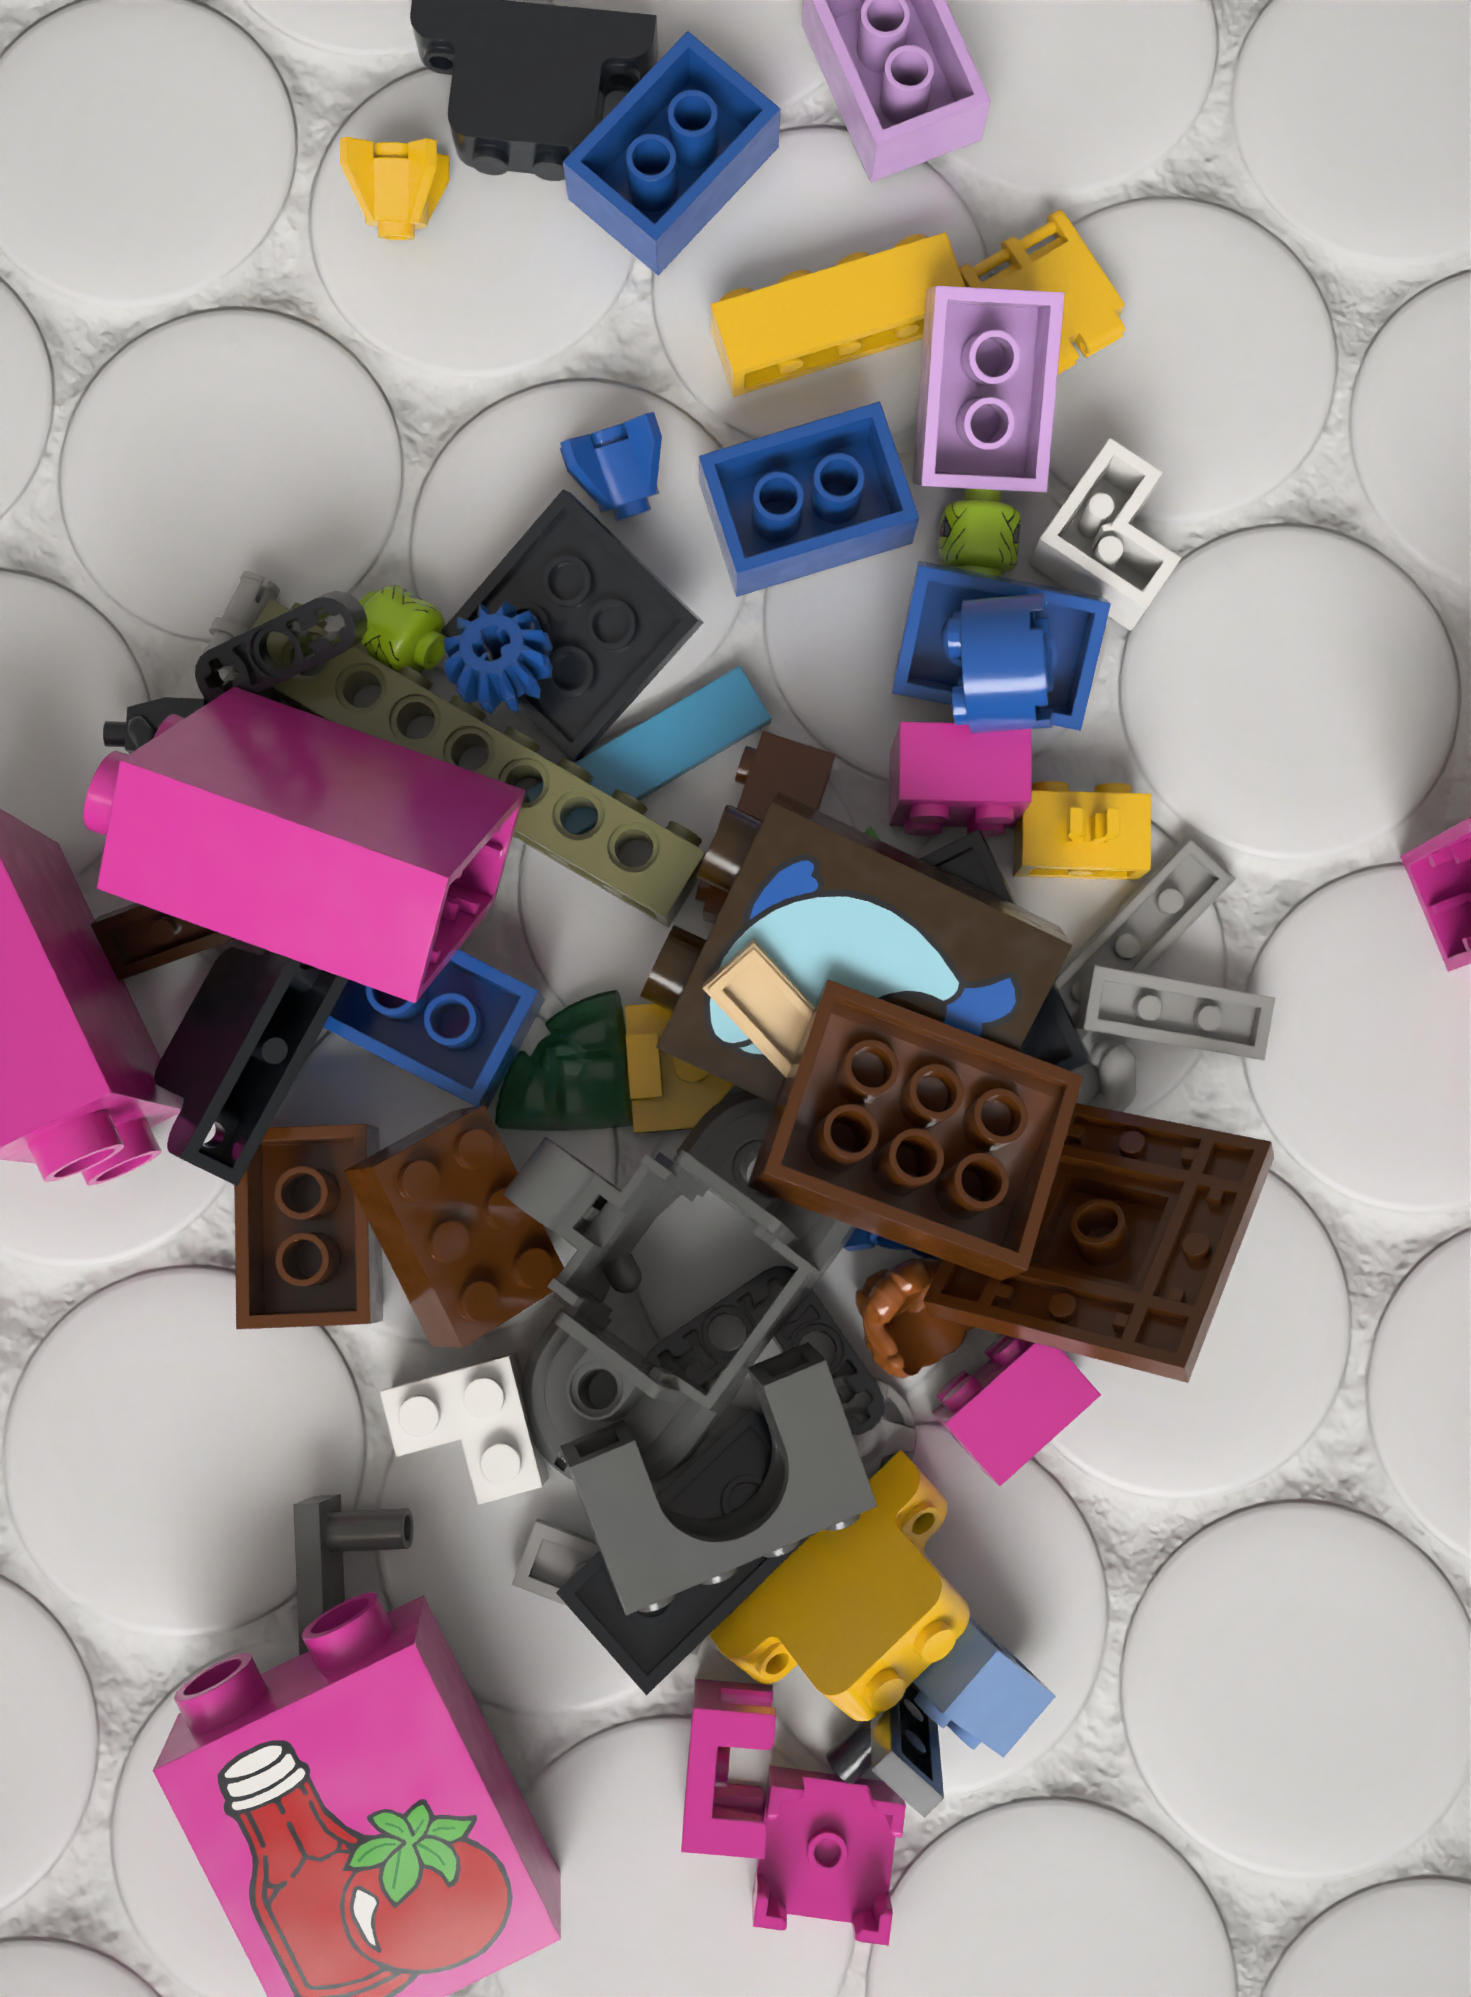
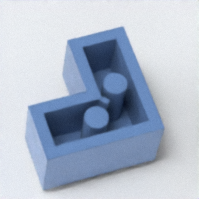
[913,1617,1056,1758]

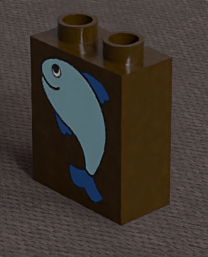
[640,792,1073,1104]

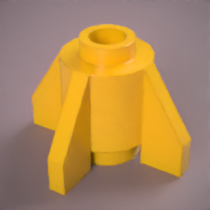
[340,136,449,240]

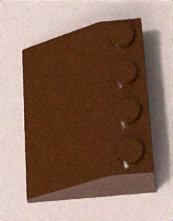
[747,979,1083,1281]

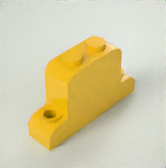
[709,1450,970,1721]

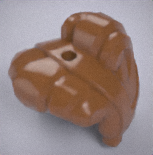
[855,1257,974,1379]

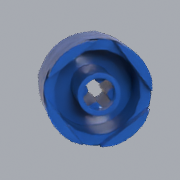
[947,593,1053,734]

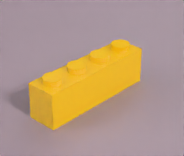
[710,232,965,397]

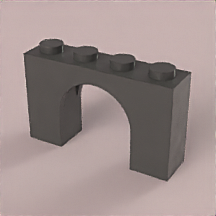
[560,1342,877,1616]

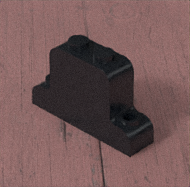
[410,0,658,181]
[155,947,349,1186]

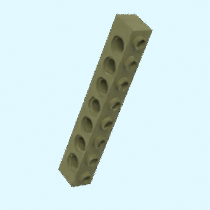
[232,598,706,928]

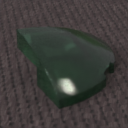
[495,990,633,1131]

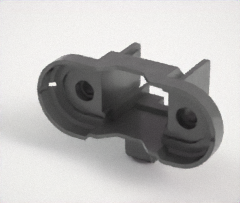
[503,1090,857,1484]

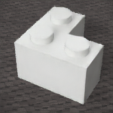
[1029,438,1181,631]
[380,1352,549,1505]

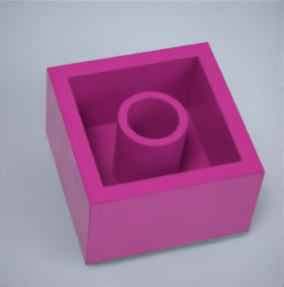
[889,722,1032,837]
[932,1334,1101,1486]

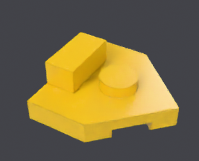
[625,1003,734,1134]

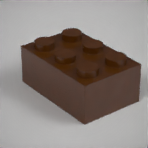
[344,1105,564,1348]
[234,1124,383,1330]

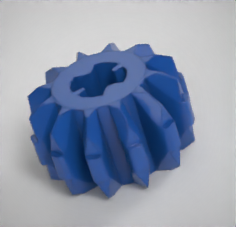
[444,601,553,715]

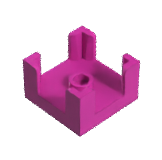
[681,1679,776,1859]
[752,1765,906,1946]

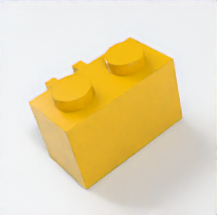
[1013,781,1151,880]

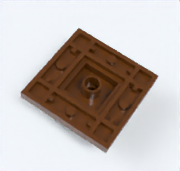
[923,1103,1274,1383]

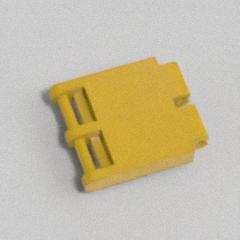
[959,209,1126,375]

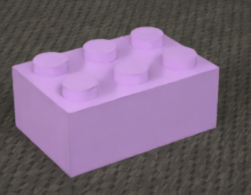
[802,0,991,182]
[913,286,1065,492]

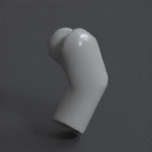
[1086,1039,1136,1112]

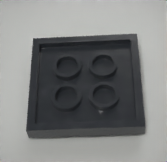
[441,489,704,761]

